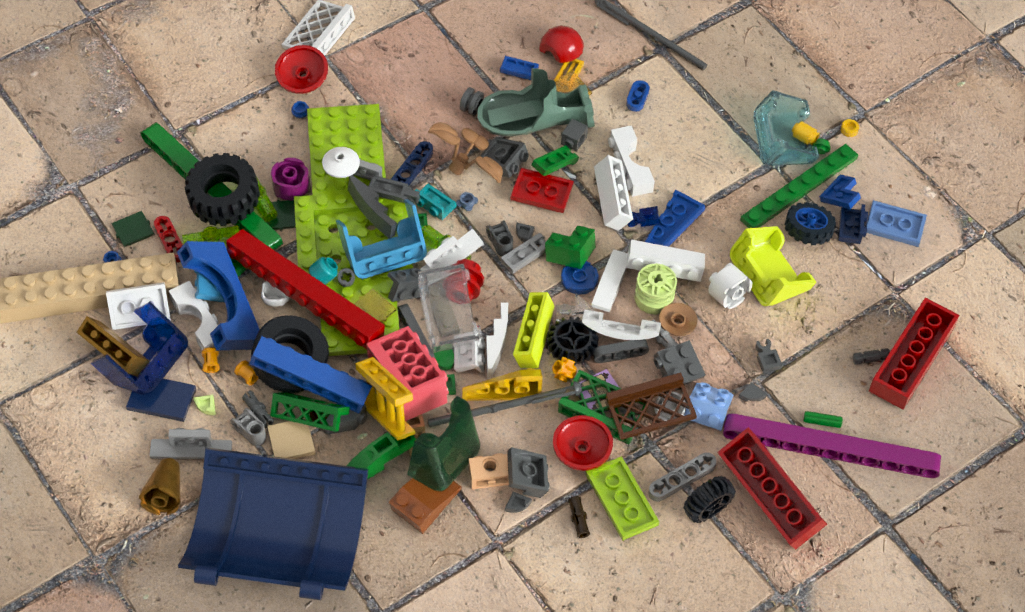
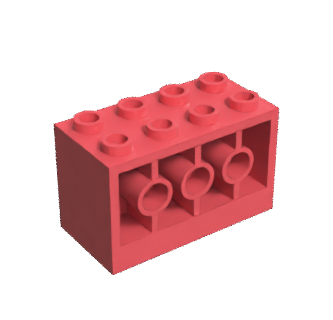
[366,326,449,421]

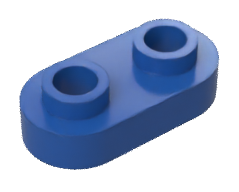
[626,80,650,112]

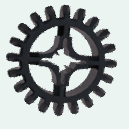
[546,316,599,365]
[683,476,736,523]

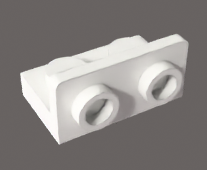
[454,331,486,373]

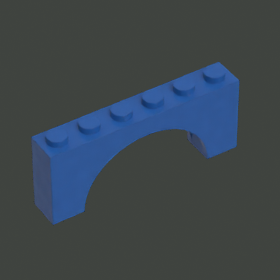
[177,241,260,351]

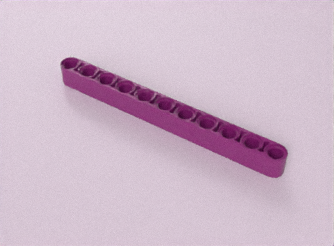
[723,414,941,478]

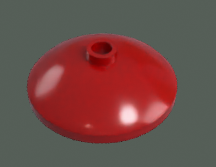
[275,45,328,94]
[553,415,613,471]

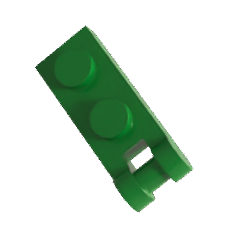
[531,145,579,176]

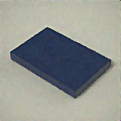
[126,374,196,422]

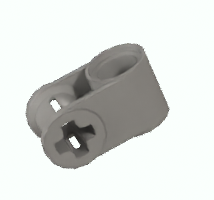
[230,408,267,446]

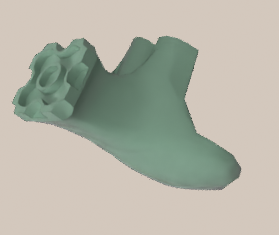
[477,68,595,137]

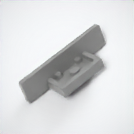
[150,428,232,459]

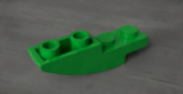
[347,432,418,479]

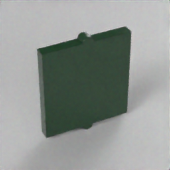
[264,200,296,231]
[111,211,155,248]

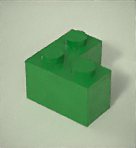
[545,225,596,269]

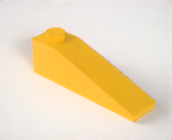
[462,368,543,401]

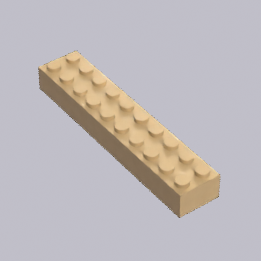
[0,252,179,324]

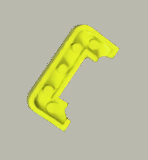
[730,226,816,306]

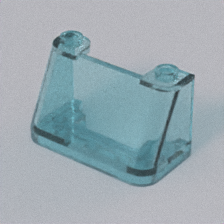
[754,90,819,166]

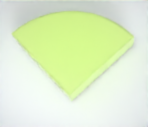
[193,395,216,415]

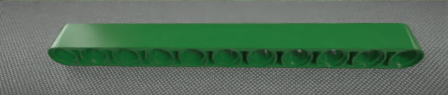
[140,122,283,250]

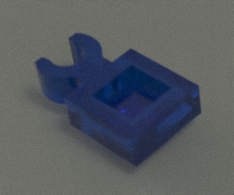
[628,206,659,227]

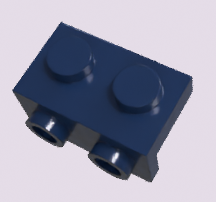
[838,204,868,244]

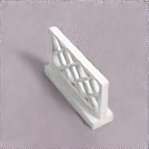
[281,0,355,56]

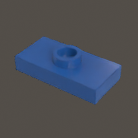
[500,56,539,80]

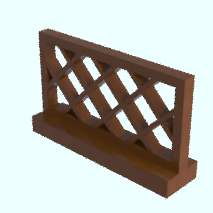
[605,372,697,440]

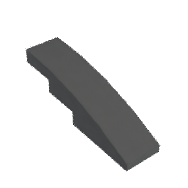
[348,175,397,239]

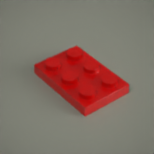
[511,168,574,213]

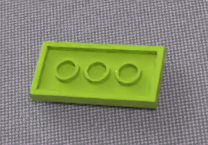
[585,456,659,541]

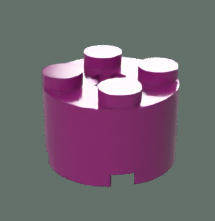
[271,158,310,201]

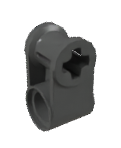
[486,220,513,257]

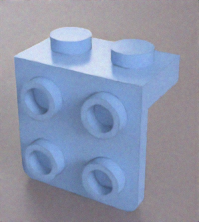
[684,383,734,431]

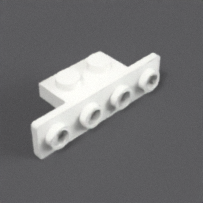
[420,229,484,288]

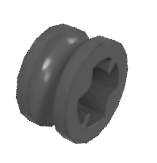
[338,268,355,287]

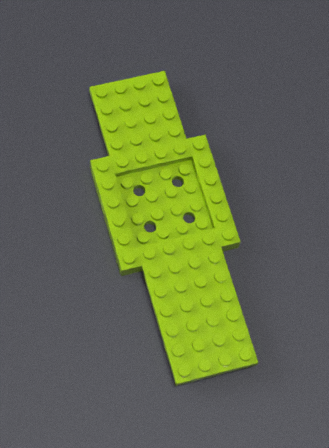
[294,104,413,356]

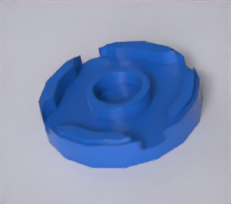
[561,261,599,295]

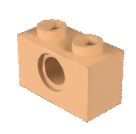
[469,453,509,489]

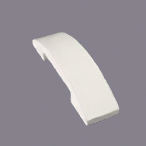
[582,310,661,340]

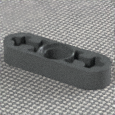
[593,339,649,363]

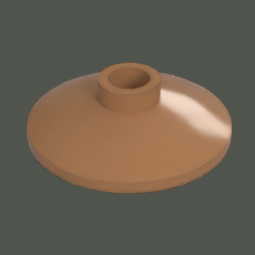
[659,303,698,336]

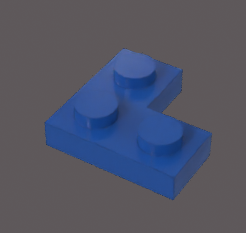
[819,174,861,209]

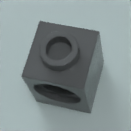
[561,119,588,152]

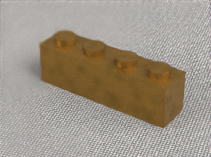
[76,316,150,377]

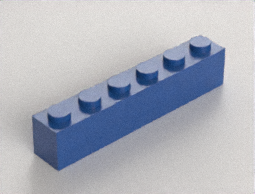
[249,336,372,414]

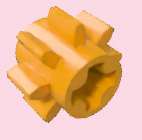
[552,357,577,382]

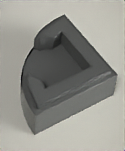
[516,222,535,242]
[738,382,767,402]
[505,491,532,513]

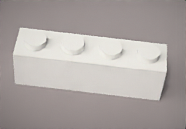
[594,155,633,231]
[626,240,705,282]

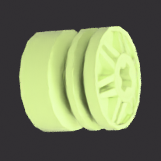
[634,263,677,315]

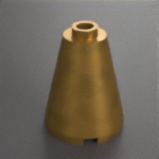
[139,458,180,515]

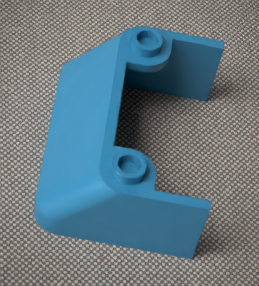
[336,199,427,279]

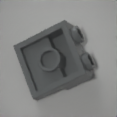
[481,137,529,178]
[654,340,706,385]
[507,447,550,498]

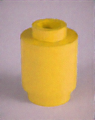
[792,121,820,146]

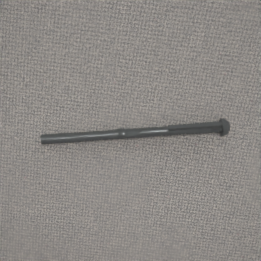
[595,0,708,70]
[428,381,582,427]

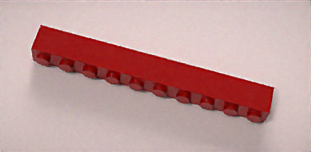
[226,229,385,350]

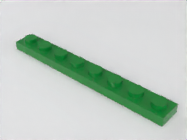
[740,144,858,228]

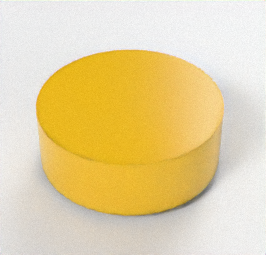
[840,119,859,137]

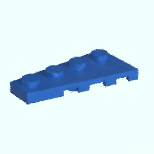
[645,189,705,247]

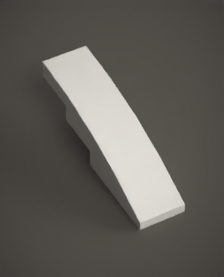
[591,249,628,312]
[486,303,508,379]

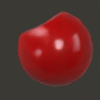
[539,25,584,63]

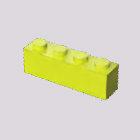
[513,292,555,368]

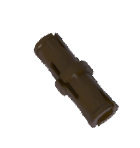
[568,496,590,538]

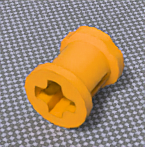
[202,347,220,373]
[234,360,259,386]

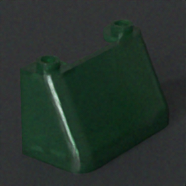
[407,396,481,491]

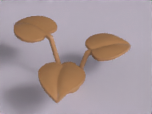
[428,122,503,183]

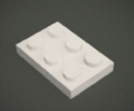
[106,282,171,330]

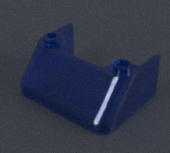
[91,301,188,395]

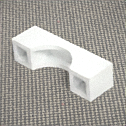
[608,125,655,197]
[169,281,219,350]

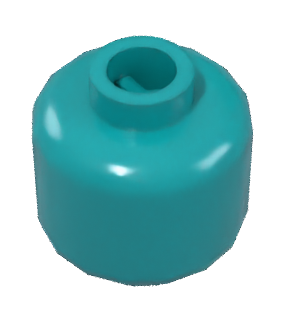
[309,257,338,285]

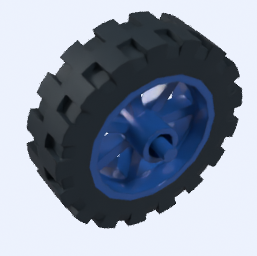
[784,202,836,245]

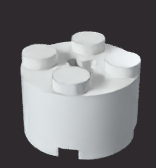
[708,263,752,309]

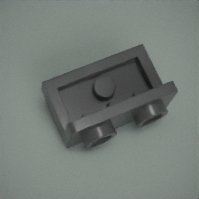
[388,268,428,302]

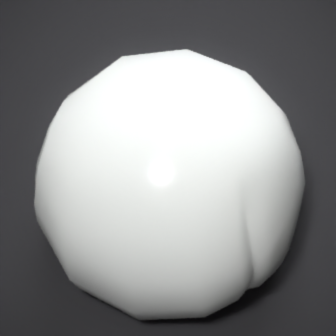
[261,281,290,307]

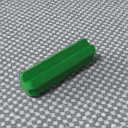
[803,411,843,428]

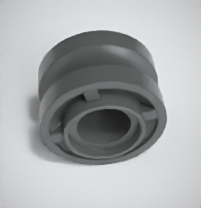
[460,87,484,116]

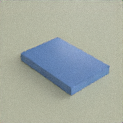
[866,200,927,247]

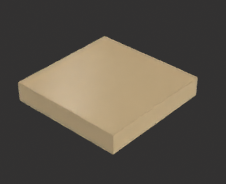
[267,418,315,459]

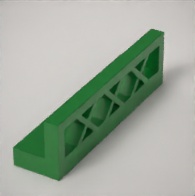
[270,392,350,432]

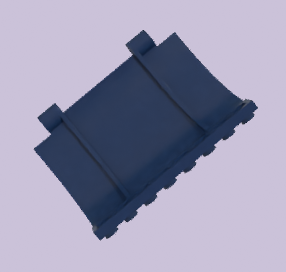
[178,447,369,601]

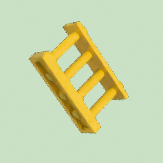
[355,357,415,440]

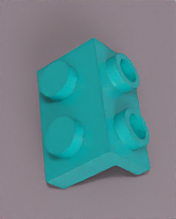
[415,184,456,220]

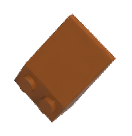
[388,464,462,534]

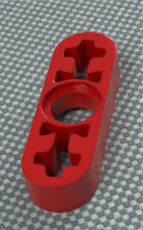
[154,216,183,263]

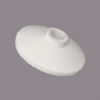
[322,147,360,178]

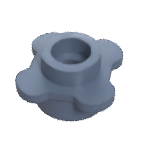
[456,192,478,211]

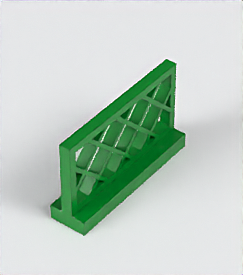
[558,370,648,445]

